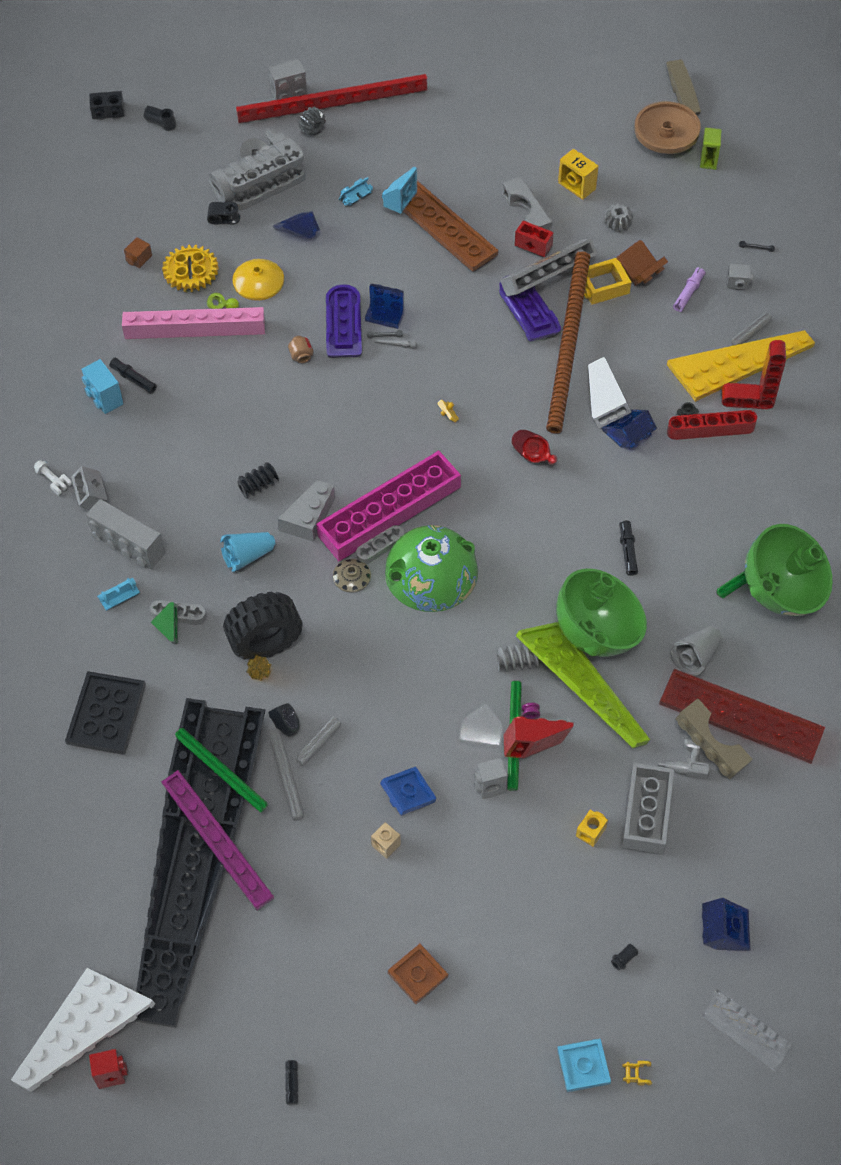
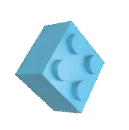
[81,359,124,414]

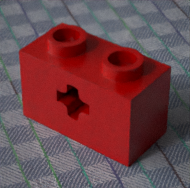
[515,220,554,257]
[89,1049,128,1089]

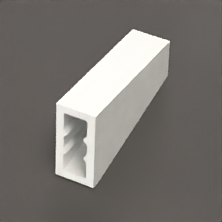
[588,357,631,428]

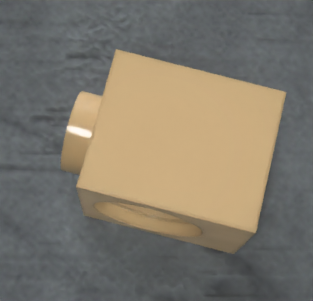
[371,822,401,859]

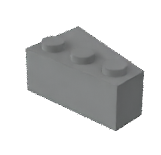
[277,480,335,542]

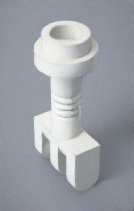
[34,460,73,496]

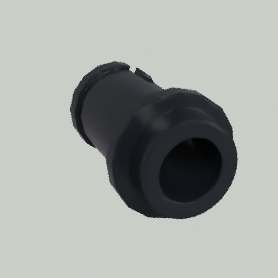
[611,944,638,971]

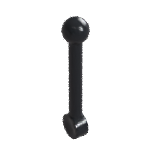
[739,241,775,252]

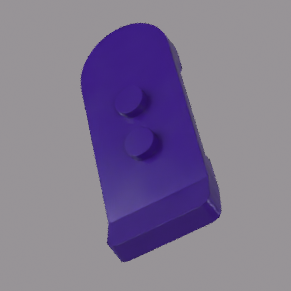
[499,275,561,341]
[326,284,362,358]

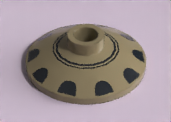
[333,559,371,592]

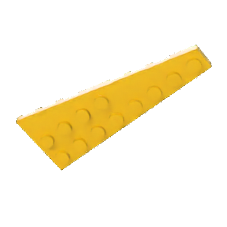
[667,330,815,402]

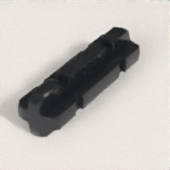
[285,1060,298,1105]

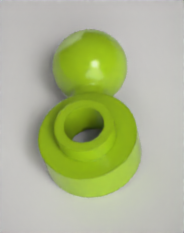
[207,293,239,309]

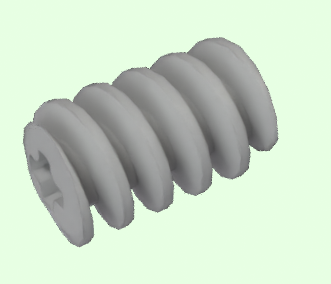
[497,644,539,671]

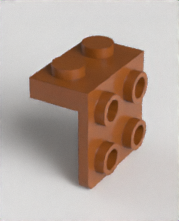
[616,240,668,286]

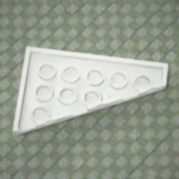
[11,968,155,1092]

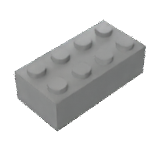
[86,499,165,570]
[622,763,674,854]

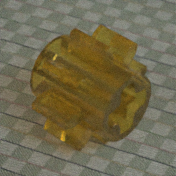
[246,655,271,681]

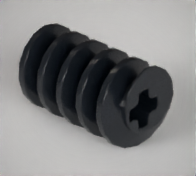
[237,462,279,499]

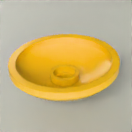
[233,259,284,301]

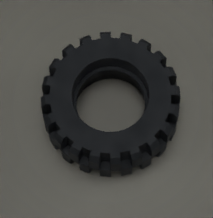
[223,592,303,660]

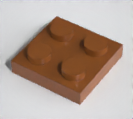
[387,943,448,1004]

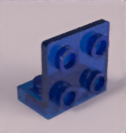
[365,283,404,329]

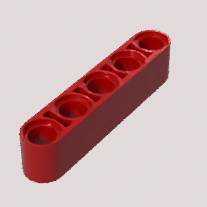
[667,410,757,440]

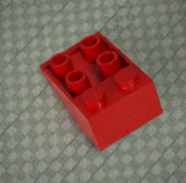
[504,716,574,758]

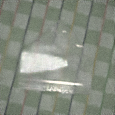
[459,704,503,745]

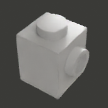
[727,263,753,290]

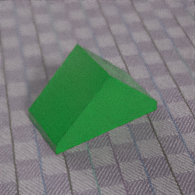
[151,602,178,643]

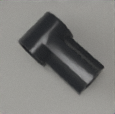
[143,106,176,131]

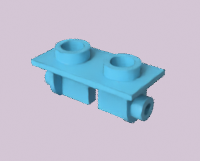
[338,177,373,206]
[97,578,140,611]

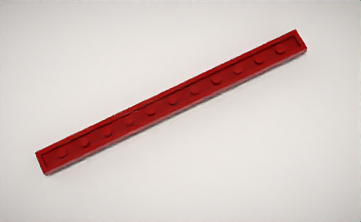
[236,74,427,123]

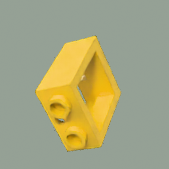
[584,258,631,305]

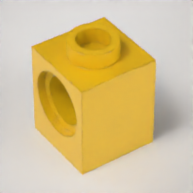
[576,809,608,847]

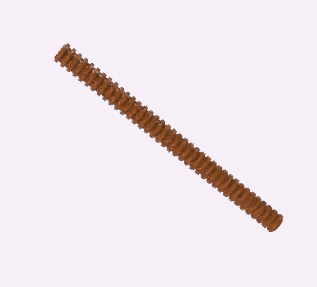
[546,251,591,434]

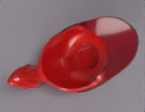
[512,430,557,465]

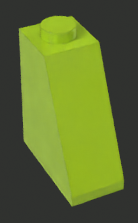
[700,128,721,170]

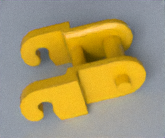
[622,1061,652,1086]

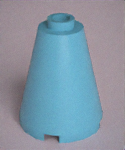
[220,532,275,572]

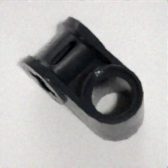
[207,202,241,225]

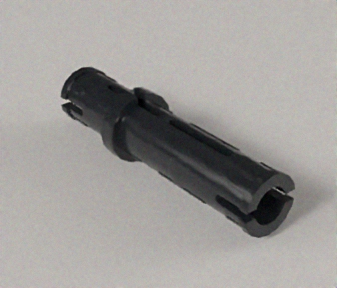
[109,357,157,394]
[619,520,638,576]

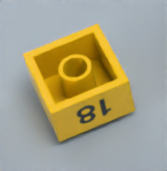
[558,148,598,200]

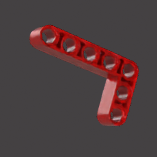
[722,340,786,409]

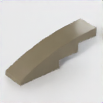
[666,59,701,115]

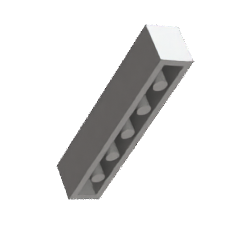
[500,238,597,296]

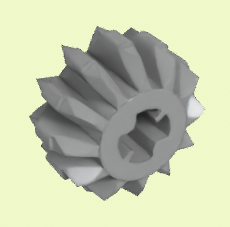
[604,203,633,232]

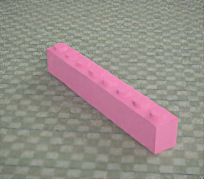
[122,307,265,339]

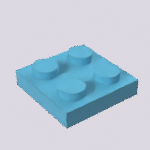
[557,1038,611,1092]

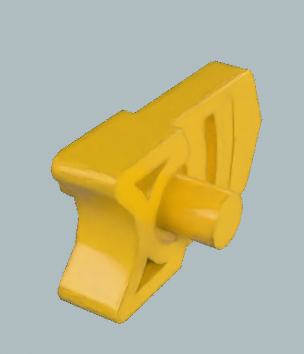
[437,399,459,422]

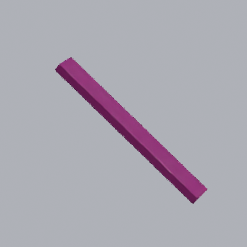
[161,770,274,911]

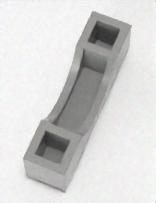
[502,177,552,231]

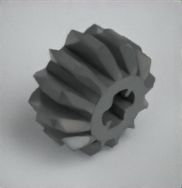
[298,107,326,136]

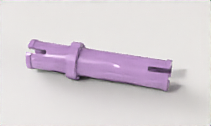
[673,267,706,312]

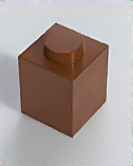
[124,237,152,269]

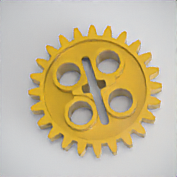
[162,244,219,292]

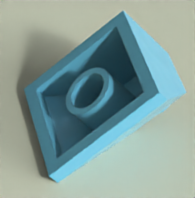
[382,167,417,214]

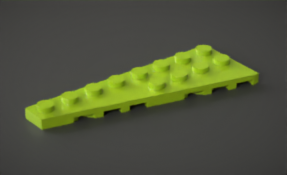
[516,622,650,748]

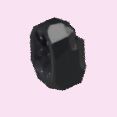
[268,703,300,737]

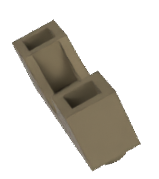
[676,698,753,780]

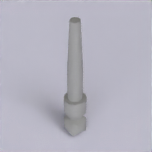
[375,339,417,348]

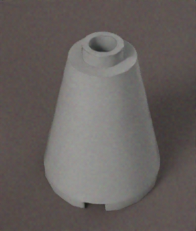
[671,626,722,676]

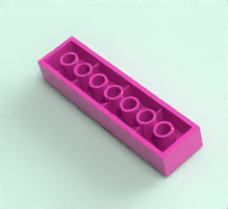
[316,450,461,562]

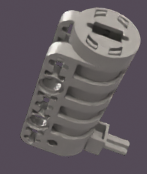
[208,128,305,210]

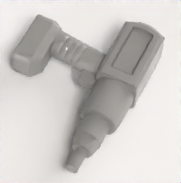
[658,739,710,779]

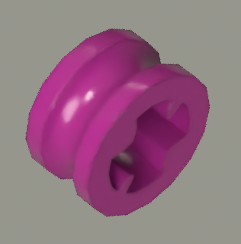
[522,703,540,719]

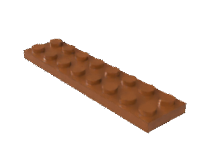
[387,181,498,272]

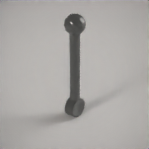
[366,330,403,338]

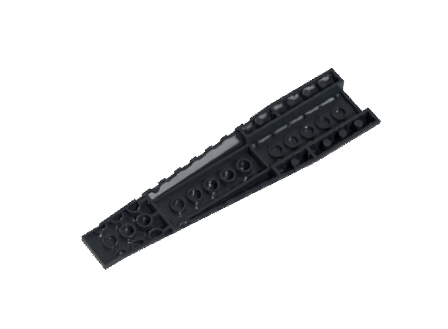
[134,698,266,1028]

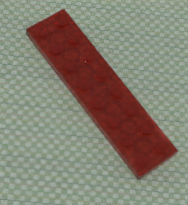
[659,669,825,763]

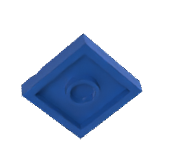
[380,766,437,816]

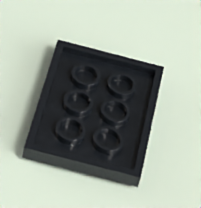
[65,671,146,754]

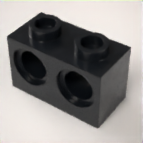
[89,91,125,119]

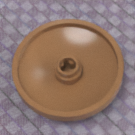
[634,101,701,154]

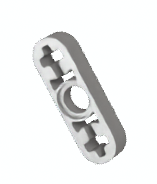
[356,525,404,564]
[150,600,206,625]

